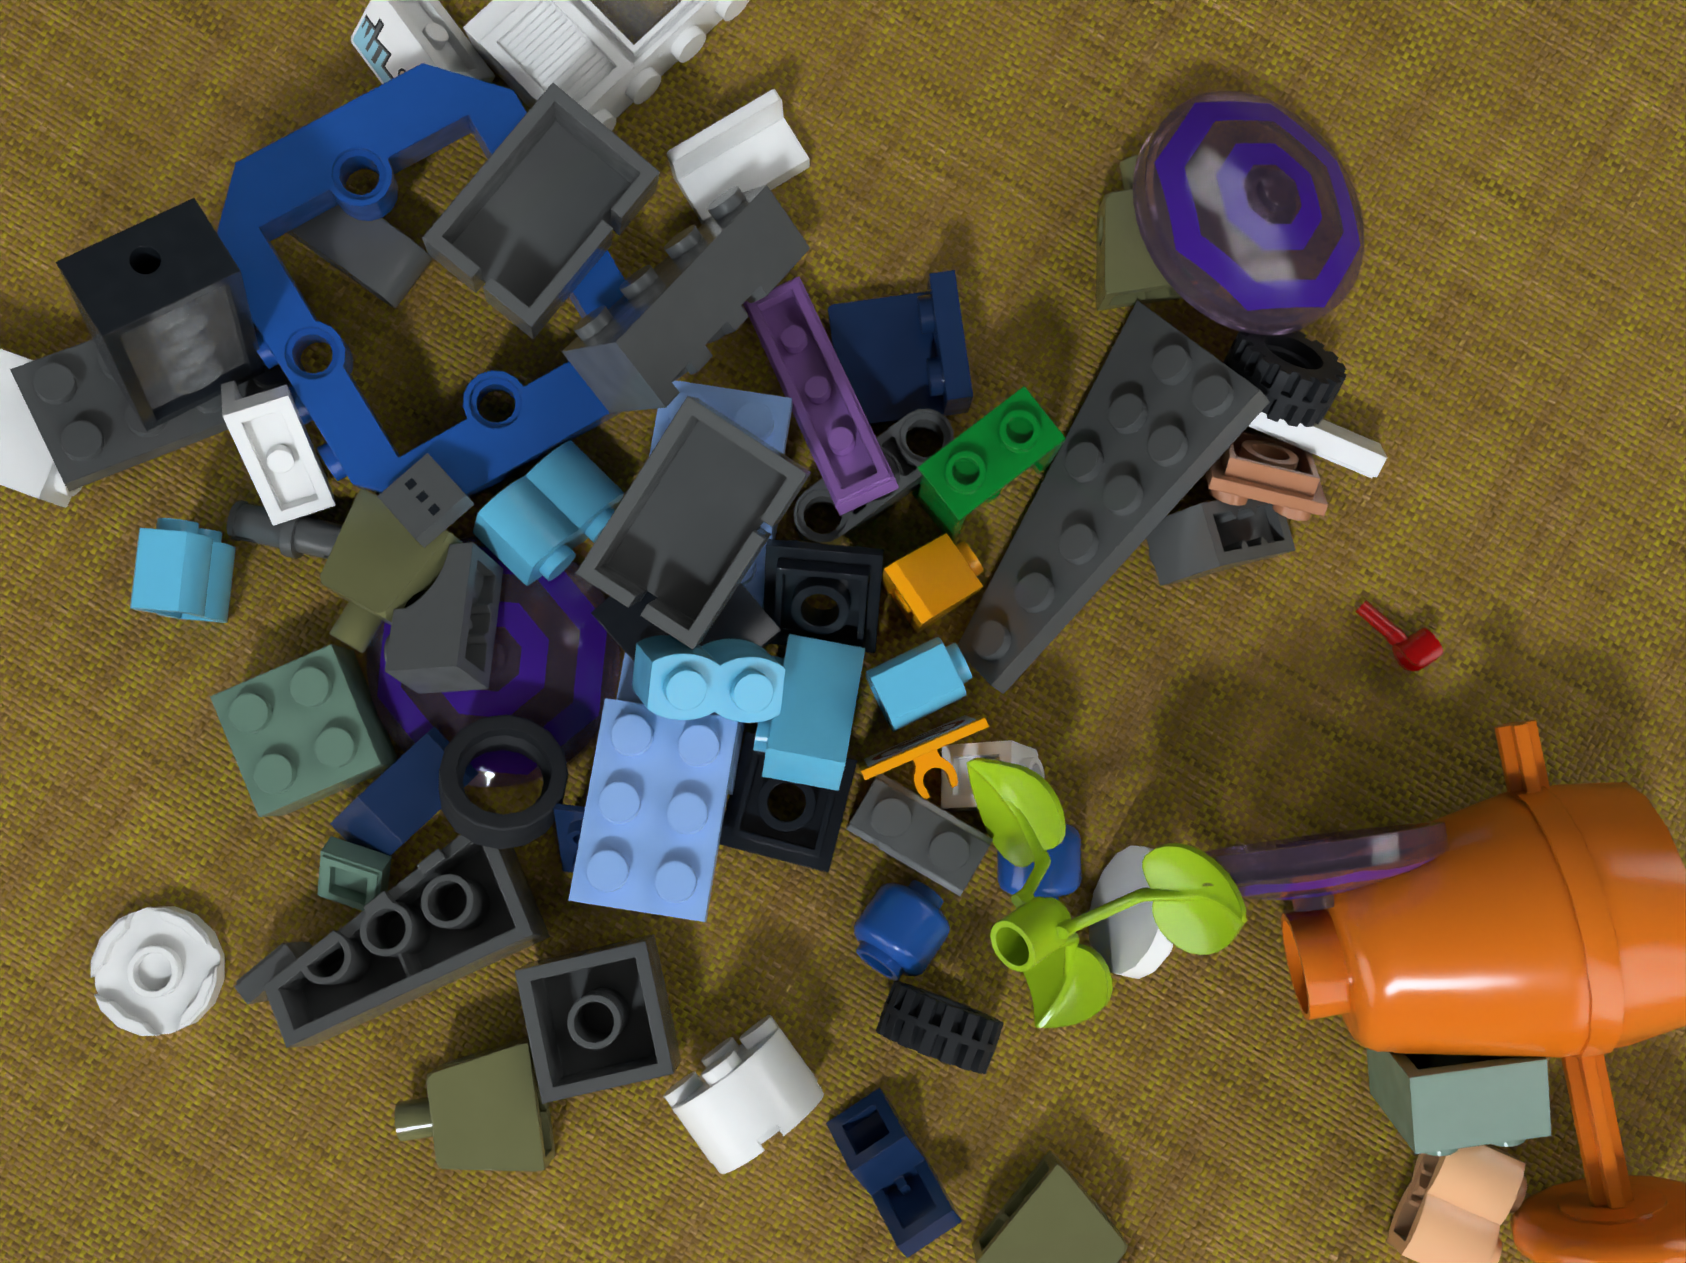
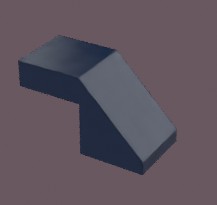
[330,726,479,856]
[826,1087,962,1258]

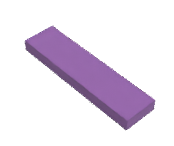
[743,276,899,516]

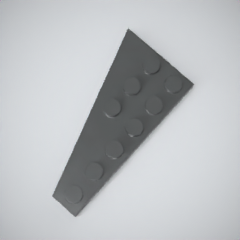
[957,300,1270,694]

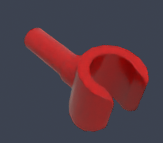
[1355,600,1443,671]

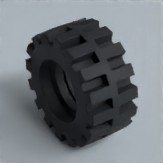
[1223,321,1347,427]
[876,981,1004,1074]

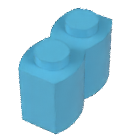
[473,440,624,586]
[130,518,236,623]
[632,635,786,723]
[865,637,972,732]

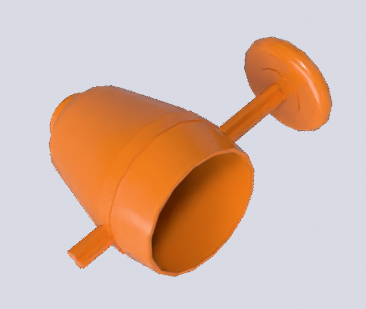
[1281,720,1686,1263]

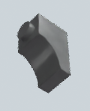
[1146,498,1296,586]
[384,542,503,694]

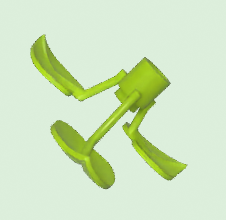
[966,758,1248,1028]

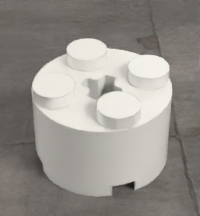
[663,1015,824,1174]

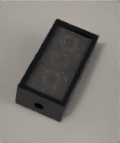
[56,198,265,431]

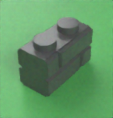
[846,774,993,896]

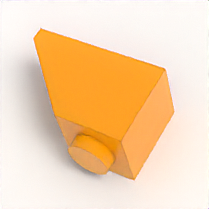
[881,533,984,634]

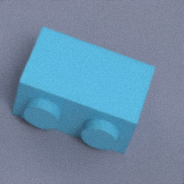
[753,634,865,791]

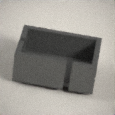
[422,83,660,339]
[576,396,811,650]

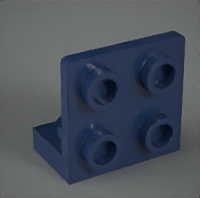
[828,270,973,426]

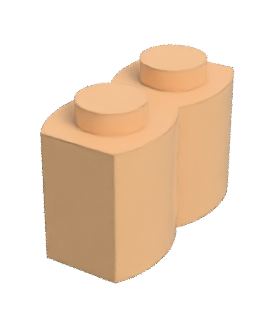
[1387,1144,1527,1263]

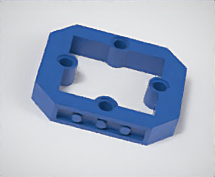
[217,63,625,499]

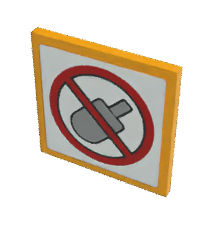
[857,713,989,799]

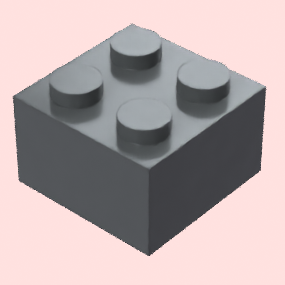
[515,934,681,1104]

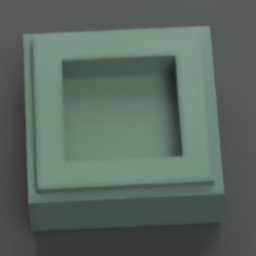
[317,836,392,911]

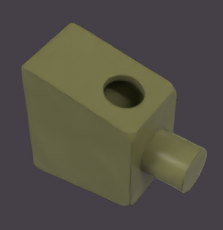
[1096,154,1220,311]
[320,488,463,653]
[395,1036,556,1172]
[972,1150,1128,1263]

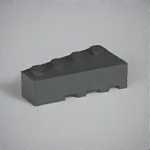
[263,835,550,1048]

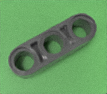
[287,205,433,309]
[794,409,954,545]

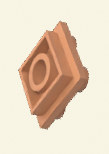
[1205,431,1328,521]

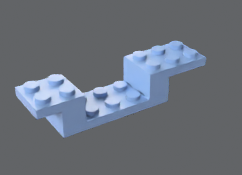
[568,380,792,922]

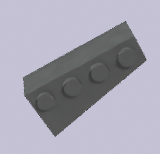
[561,185,810,413]

